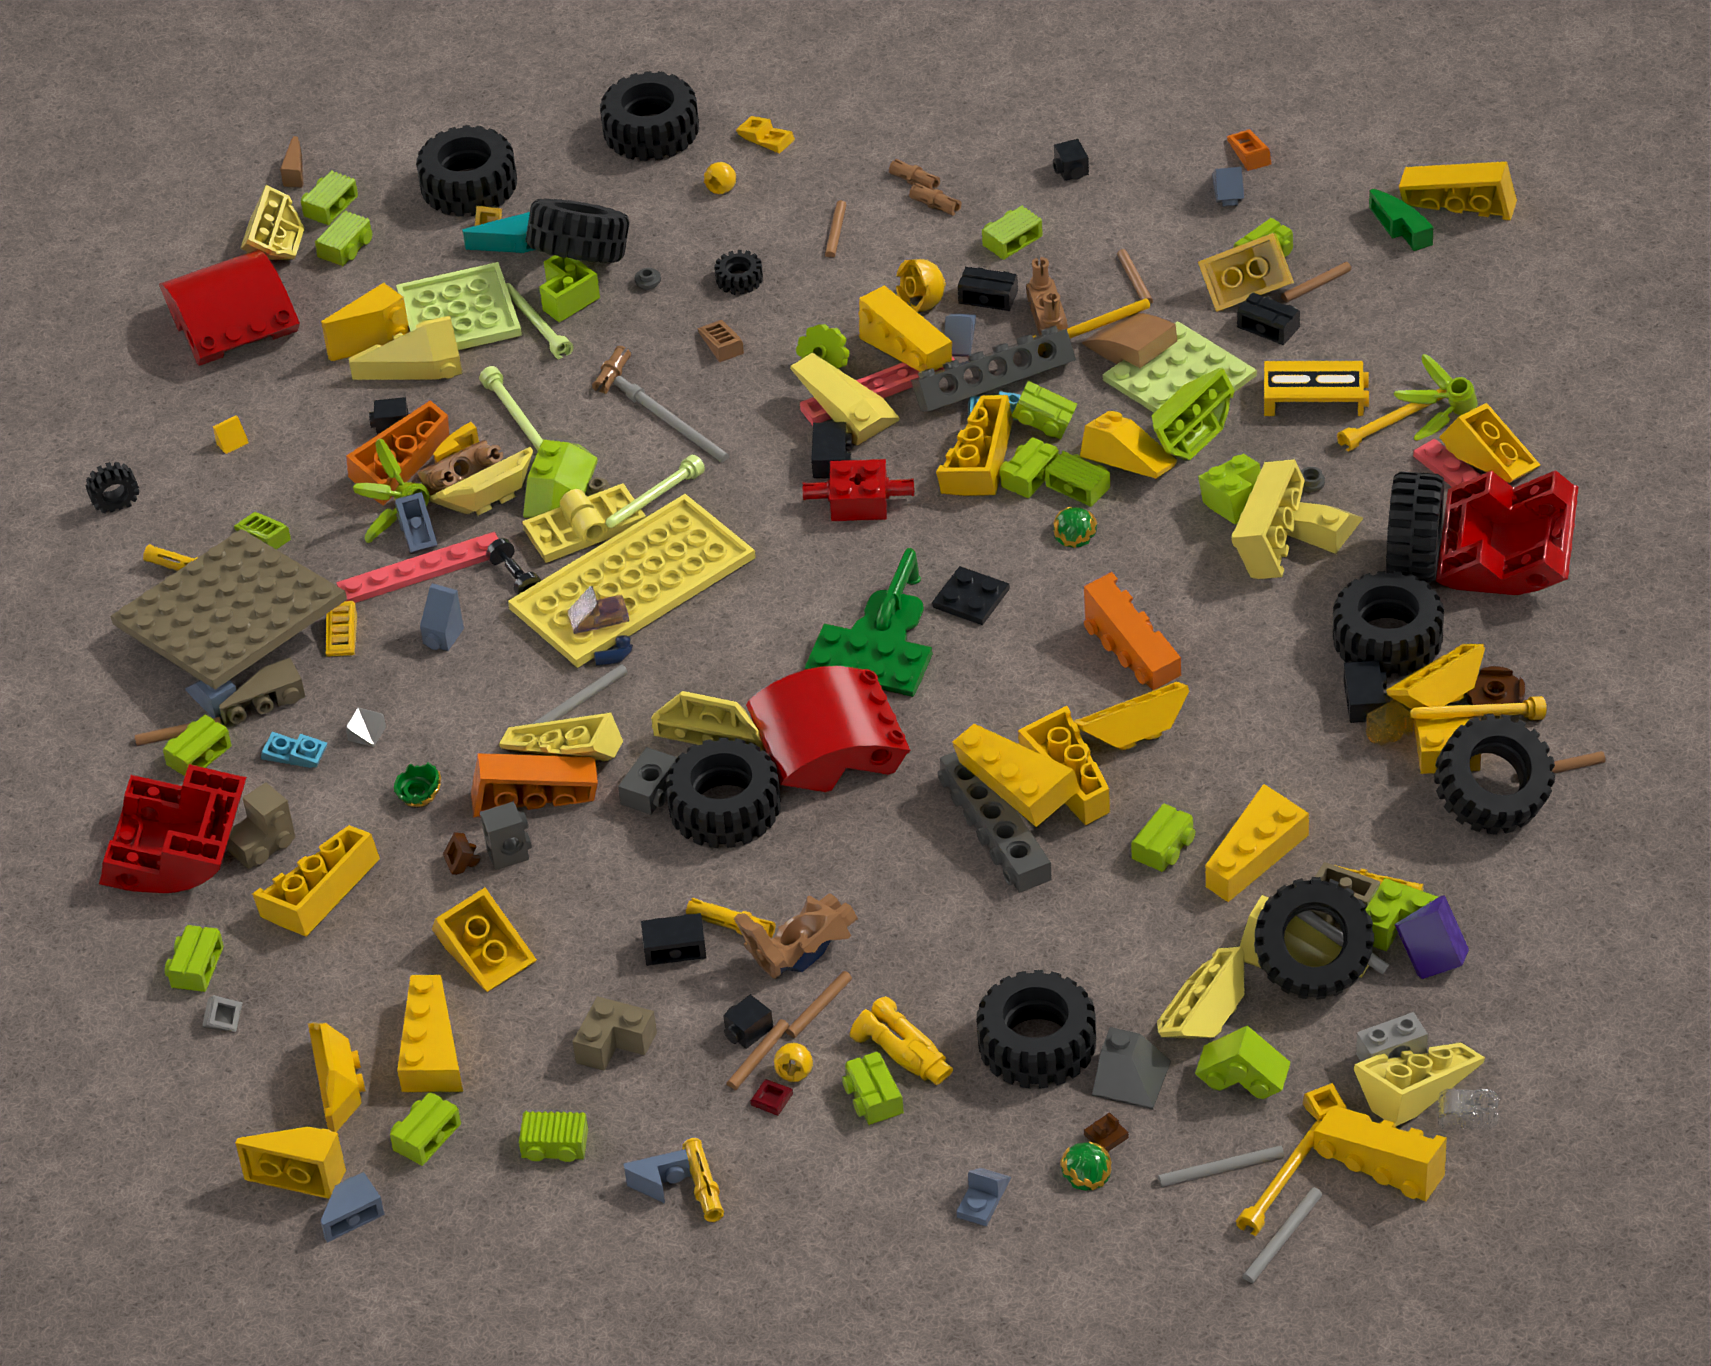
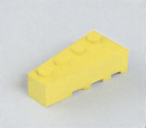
[1231,459,1305,579]

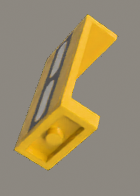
[1264,361,1369,416]

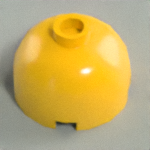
[896,259,946,312]

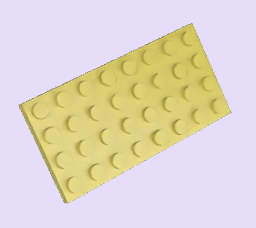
[508,494,755,668]

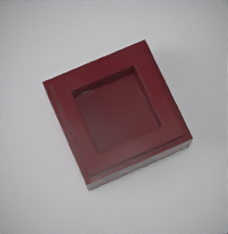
[750,1079,793,1116]

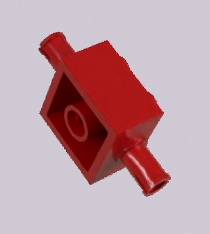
[802,459,915,522]

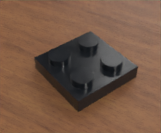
[932,566,1010,626]

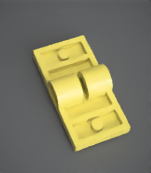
[522,483,646,563]

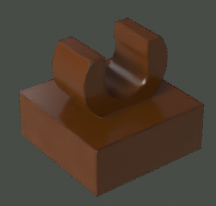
[443,832,481,875]
[1084,1112,1129,1152]

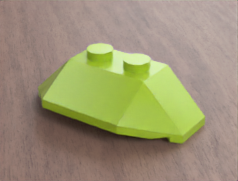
[1151,368,1235,460]
[523,439,598,518]

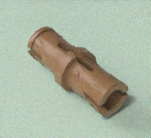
[889,159,940,190]
[909,183,962,216]
[592,346,631,394]

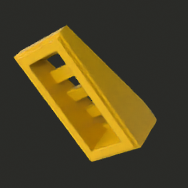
[326,601,357,657]

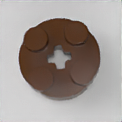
[1466,666,1525,705]

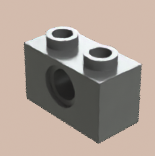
[618,747,677,815]
[480,801,532,870]

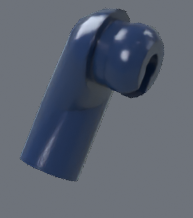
[594,635,633,666]

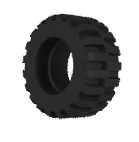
[600,71,699,161]
[416,125,517,217]
[526,198,630,263]
[1386,471,1444,583]
[1333,571,1444,678]
[1434,714,1556,835]
[665,738,781,848]
[1254,877,1374,1000]
[976,970,1096,1089]

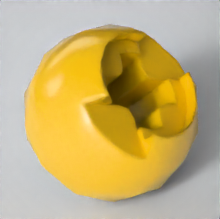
[704,162,736,194]
[774,1043,813,1082]

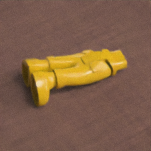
[850,996,953,1085]

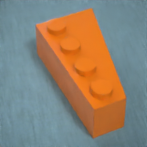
[346,400,449,506]
[1084,572,1181,690]
[471,753,598,818]

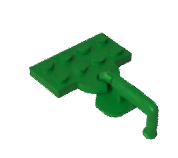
[805,548,933,697]

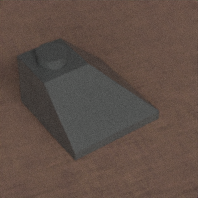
[1092,1027,1171,1109]

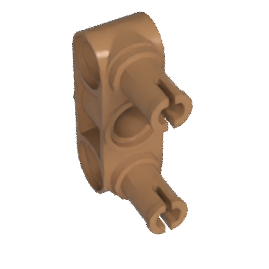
[1026,257,1068,336]
[417,440,503,496]

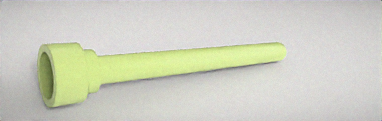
[506,283,573,359]
[479,366,543,451]
[605,455,705,528]

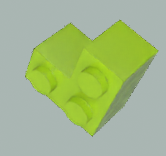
[539,255,600,323]
[1198,453,1261,524]
[1365,878,1438,951]
[1195,1025,1291,1099]

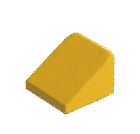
[213,415,249,454]
[1303,1083,1347,1121]

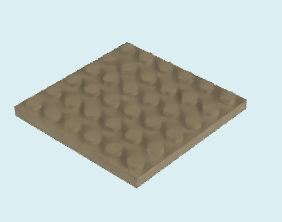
[110,529,347,690]

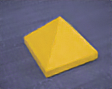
[475,206,502,226]

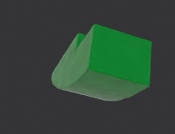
[1369,189,1434,251]

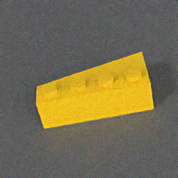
[1399,161,1517,221]
[858,285,952,372]
[936,395,1013,496]
[1018,706,1110,825]
[952,724,1080,827]
[1205,784,1309,902]
[252,825,380,937]
[397,975,463,1092]
[1314,1105,1447,1202]

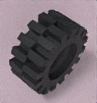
[714,250,763,295]
[85,462,139,514]

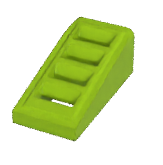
[234,512,291,550]

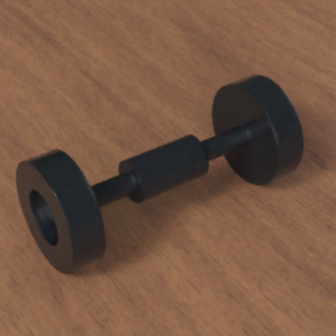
[486,538,542,595]

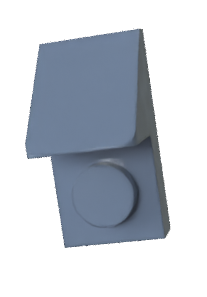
[944,314,976,356]
[395,492,438,554]
[623,1149,691,1203]
[956,1168,1011,1226]

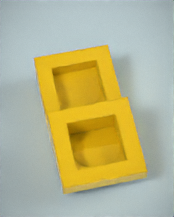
[736,116,795,154]
[433,422,479,467]

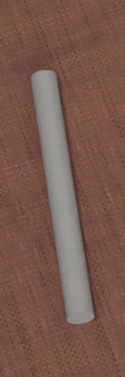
[531,664,628,724]
[1296,910,1389,975]
[1158,1145,1284,1187]
[1242,1187,1322,1284]

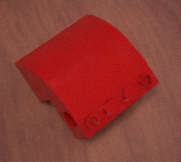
[159,250,300,366]
[1436,470,1579,595]
[746,666,911,792]
[99,764,247,893]

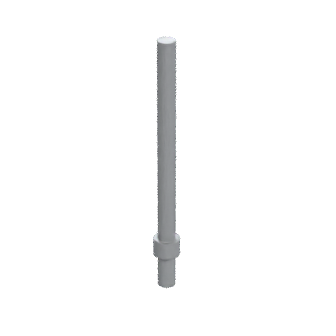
[614,376,730,463]

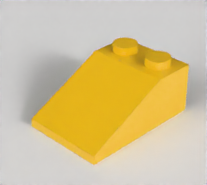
[1198,233,1294,312]
[321,283,410,361]
[1439,403,1540,483]
[1080,411,1177,479]
[1413,705,1481,774]
[432,887,537,992]
[235,1127,346,1199]

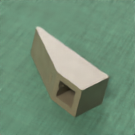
[219,658,305,726]

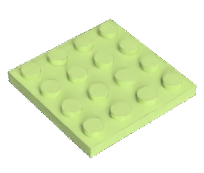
[396,262,522,350]
[1103,321,1257,412]

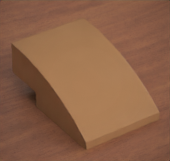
[1082,313,1177,368]

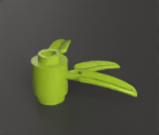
[1394,354,1478,441]
[353,439,430,543]

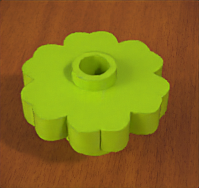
[796,324,850,369]

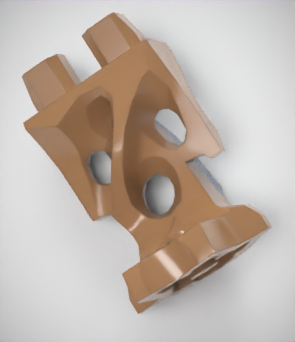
[734,893,858,979]

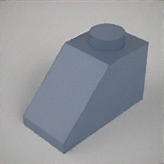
[1212,167,1244,207]
[420,583,464,651]
[185,680,236,718]
[321,1172,385,1243]

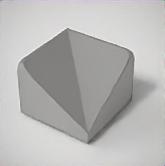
[346,707,386,747]
[202,995,243,1032]

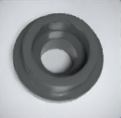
[634,268,661,290]
[1301,467,1325,492]

